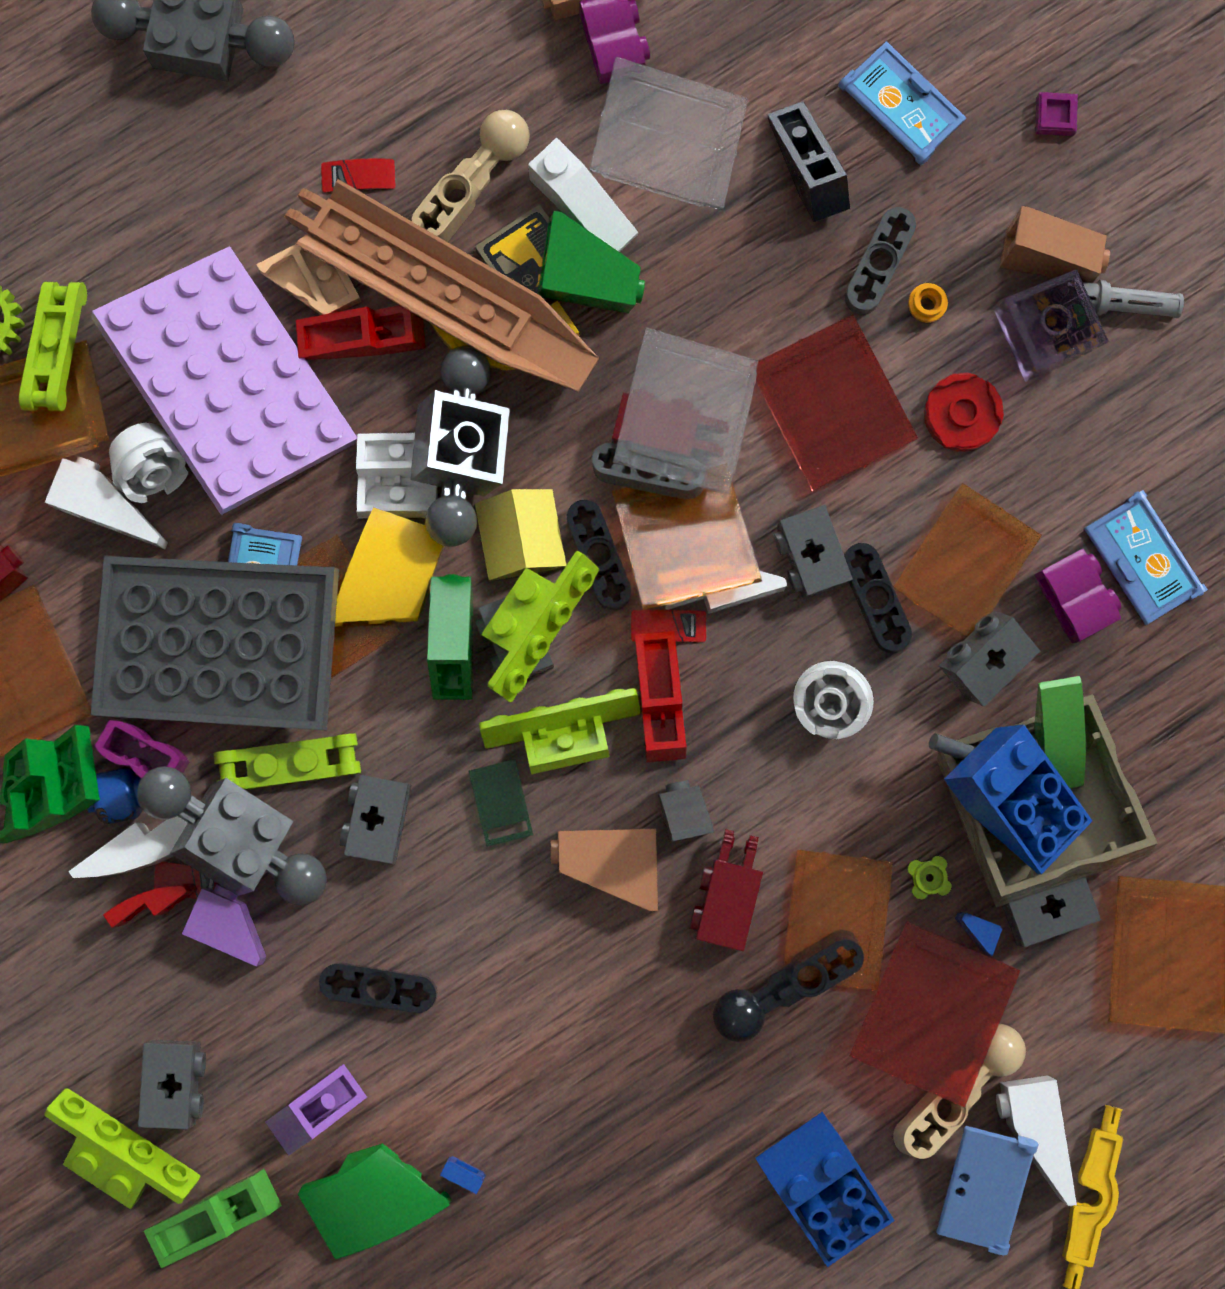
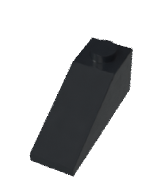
[767,101,850,222]

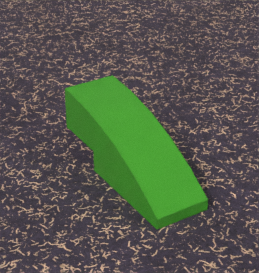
[1034,676,1086,788]
[144,1169,282,1268]

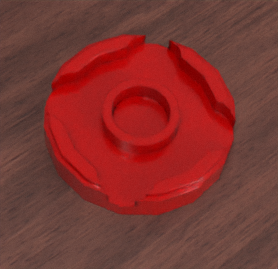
[924,373,1004,452]

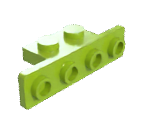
[481,551,599,702]
[479,688,641,774]
[44,1088,200,1210]

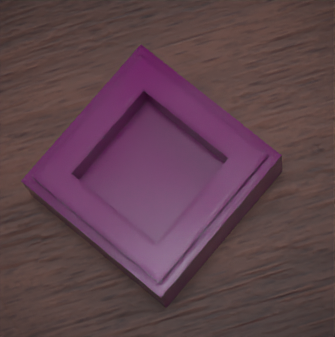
[1035,92,1078,136]

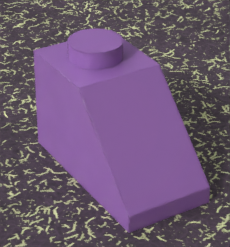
[182,884,266,967]
[265,1064,367,1156]

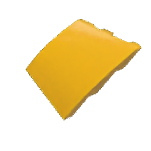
[335,507,445,627]

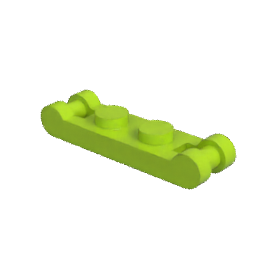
[19,282,87,411]
[213,733,361,790]

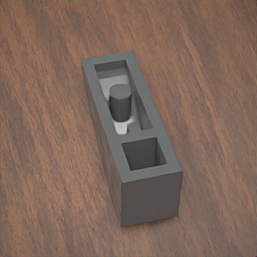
[658,780,714,842]

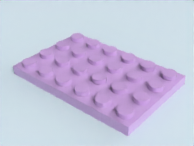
[91,246,357,515]

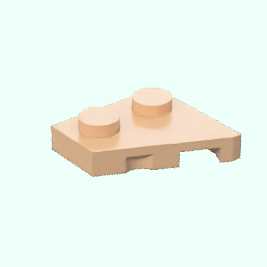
[256,244,362,315]

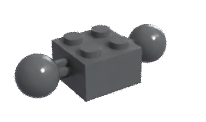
[91,0,295,82]
[410,346,510,547]
[137,766,327,906]

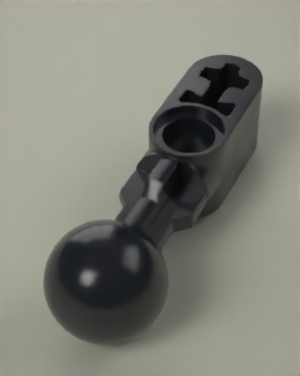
[713,930,864,1042]

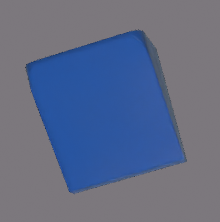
[955,912,1002,957]

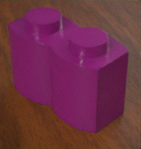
[579,0,650,84]
[1035,549,1121,644]
[95,720,189,778]

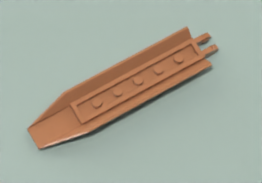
[284,179,599,392]

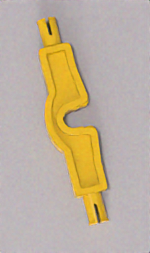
[1062,1105,1123,1289]

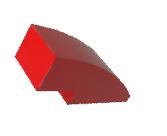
[296,305,426,360]
[635,631,687,763]

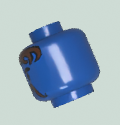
[87,768,142,824]

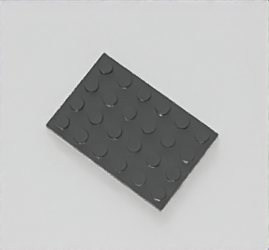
[91,556,339,731]

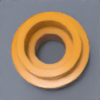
[908,283,948,323]

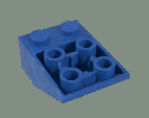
[944,725,1092,874]
[755,1112,895,1267]

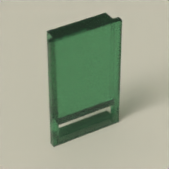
[469,759,533,847]

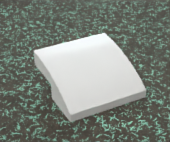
[356,433,438,518]

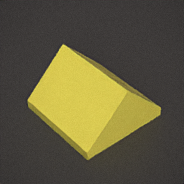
[475,489,566,581]

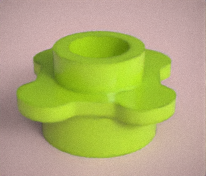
[907,856,952,900]

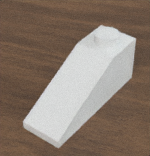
[528,137,638,252]
[45,457,168,549]
[996,1076,1077,1206]

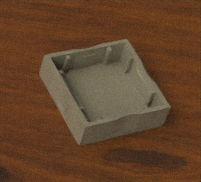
[937,695,1158,907]

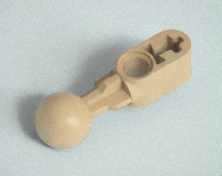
[412,110,530,242]
[893,1024,1026,1159]

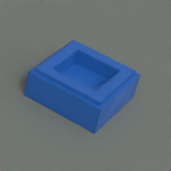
[440,1156,485,1194]

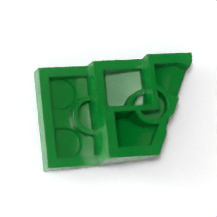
[0,725,100,844]
[298,1143,452,1260]

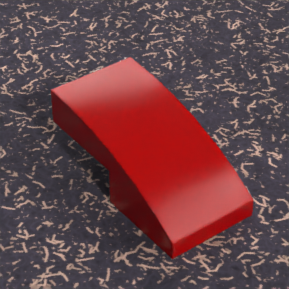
[103,883,197,928]

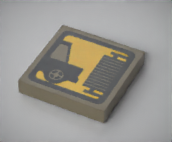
[475,204,550,293]

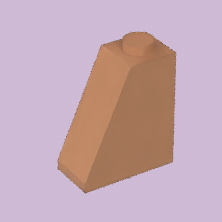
[999,206,1110,283]
[551,829,658,911]

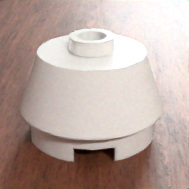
[109,423,188,503]
[793,661,873,739]

